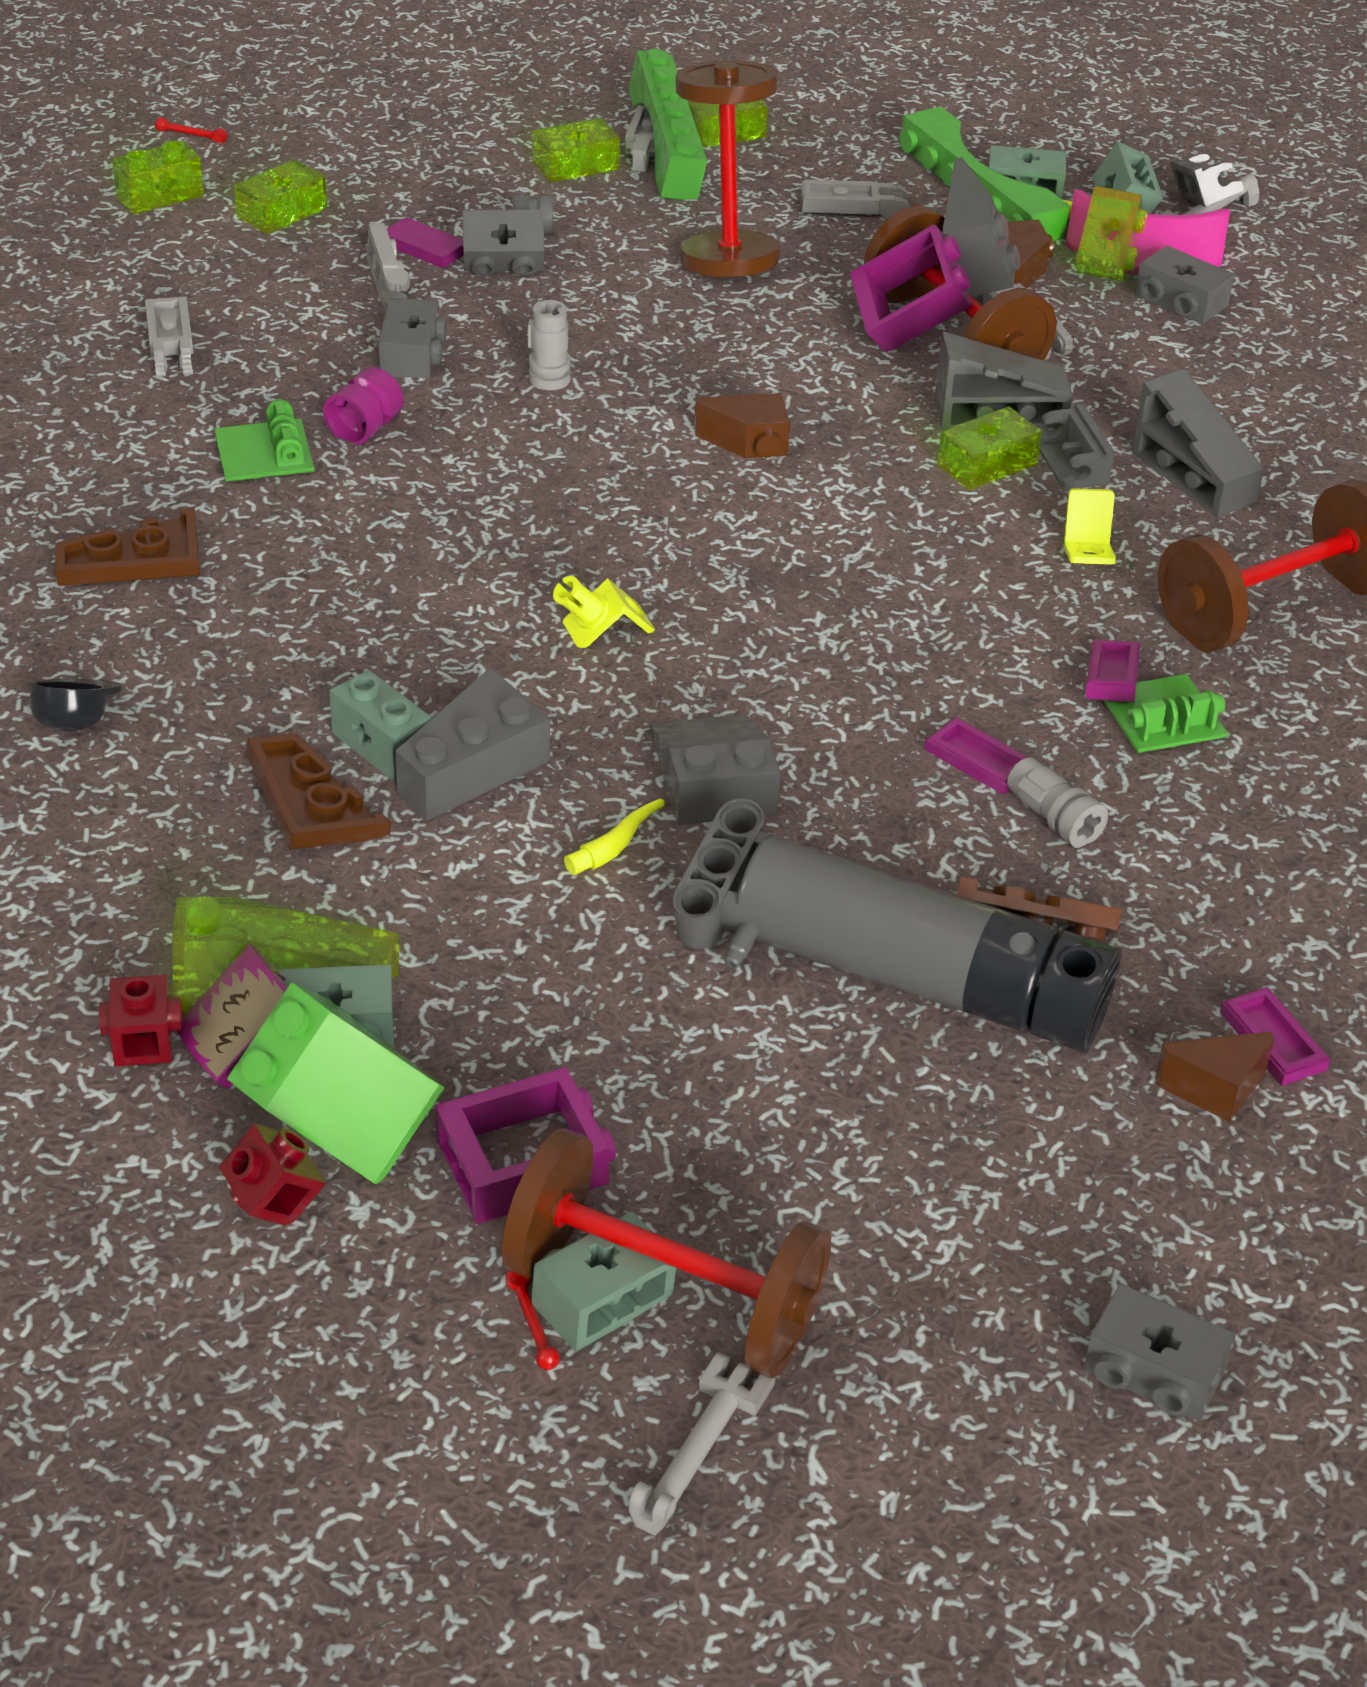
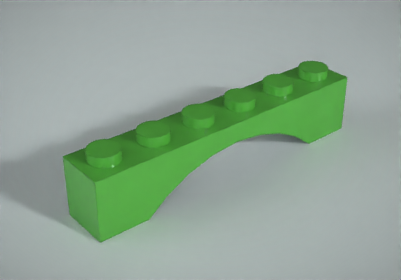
[628,49,707,200]
[900,106,1070,241]

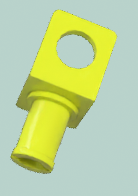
[1064,488,1116,564]
[553,576,655,648]

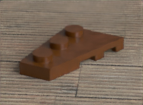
[55,506,200,586]
[246,733,392,850]
[957,876,1122,941]

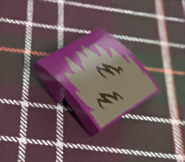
[177,943,289,1090]

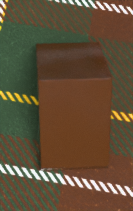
[1155,1031,1274,1122]

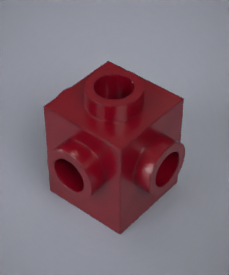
[99,974,183,1067]
[219,1123,326,1225]

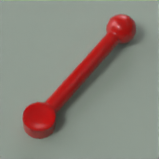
[154,117,228,143]
[506,1271,560,1370]

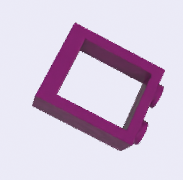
[850,224,972,351]
[435,1067,616,1224]

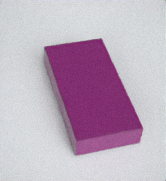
[387,217,464,269]
[1086,639,1141,702]
[924,717,1027,795]
[1220,987,1330,1086]

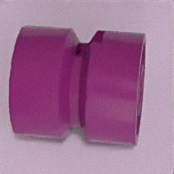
[323,367,404,445]

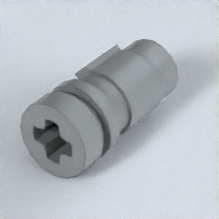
[528,300,571,390]
[1007,757,1109,848]

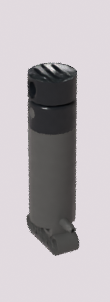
[673,798,1121,1053]

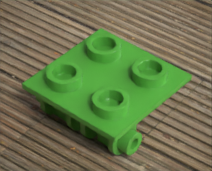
[214,399,314,482]
[1103,674,1228,753]

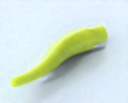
[564,799,665,875]

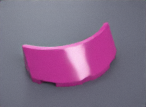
[1065,189,1230,274]

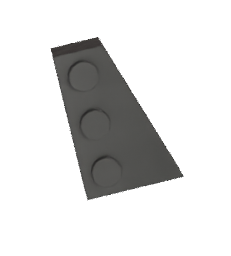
[934,331,1073,429]
[1132,368,1264,518]
[395,667,550,821]

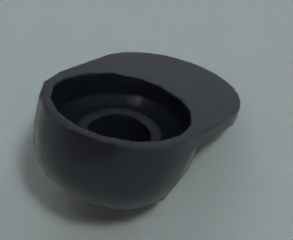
[30,678,123,731]

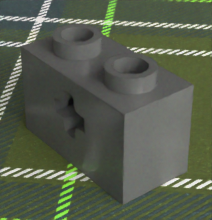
[463,209,544,276]
[1135,245,1234,324]
[379,298,447,379]
[1084,1283,1236,1422]

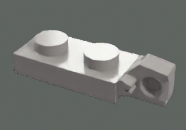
[625,105,655,172]

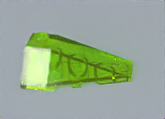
[172,896,400,1017]

